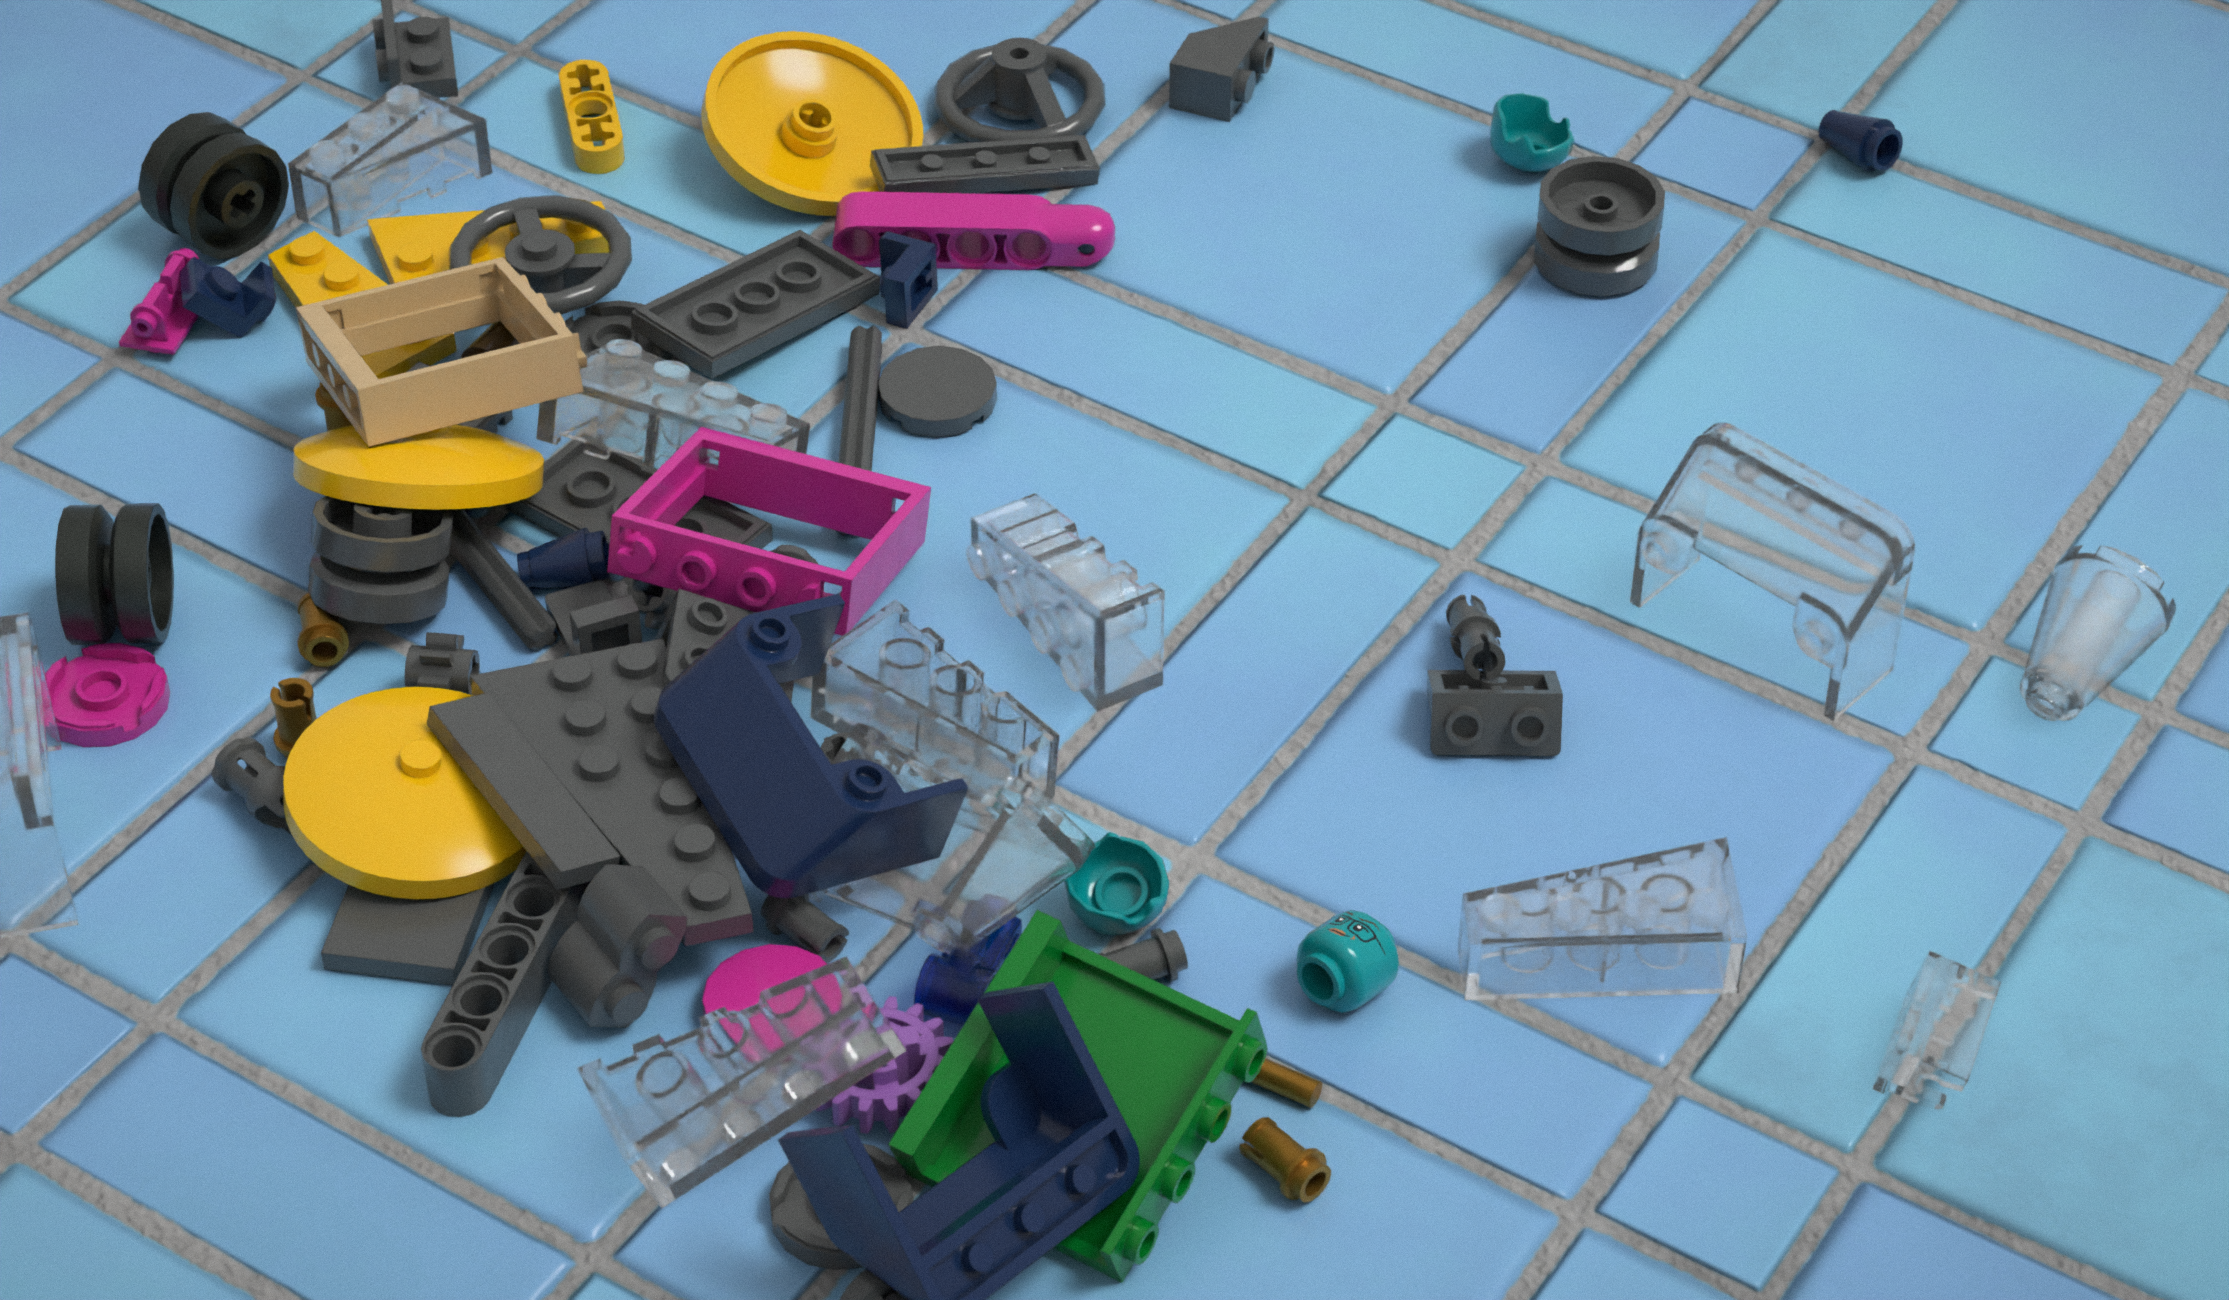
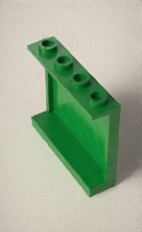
[888,910,1267,1283]

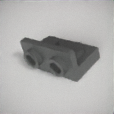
[372,0,458,103]
[1427,670,1563,756]

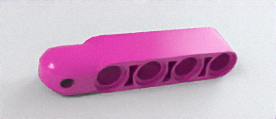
[832,191,1115,270]

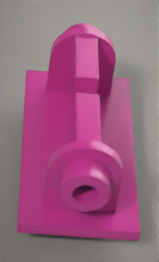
[119,248,199,355]

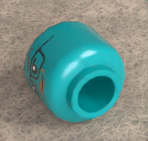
[1296,910,1399,1013]

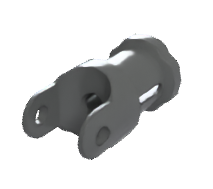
[211,737,293,837]

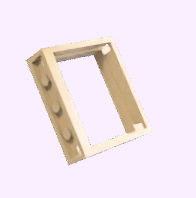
[296,257,587,447]

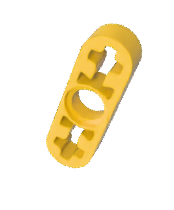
[559,59,625,174]

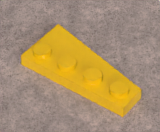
[367,201,609,284]
[268,231,457,379]

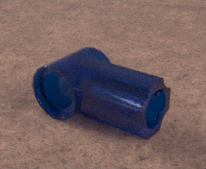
[914,898,1022,1026]

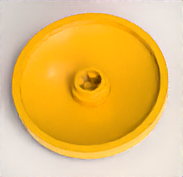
[701,31,923,216]
[293,425,544,510]
[283,687,526,899]

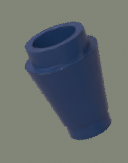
[1818,110,1903,172]
[517,527,613,589]

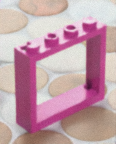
[607,427,931,637]

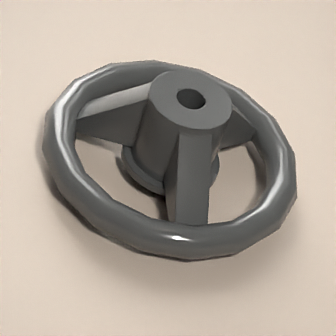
[934,38,1106,143]
[449,195,632,314]

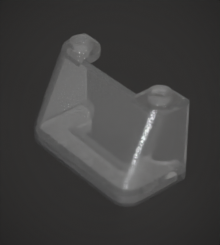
[809,722,1095,954]

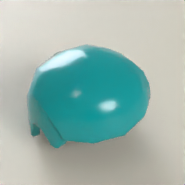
[1490,93,1574,172]
[1063,832,1169,935]

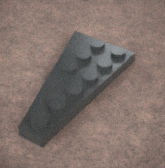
[470,638,753,946]

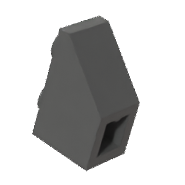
[1169,16,1274,122]

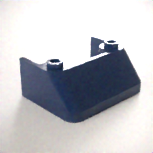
[653,594,968,898]
[778,981,1140,1300]

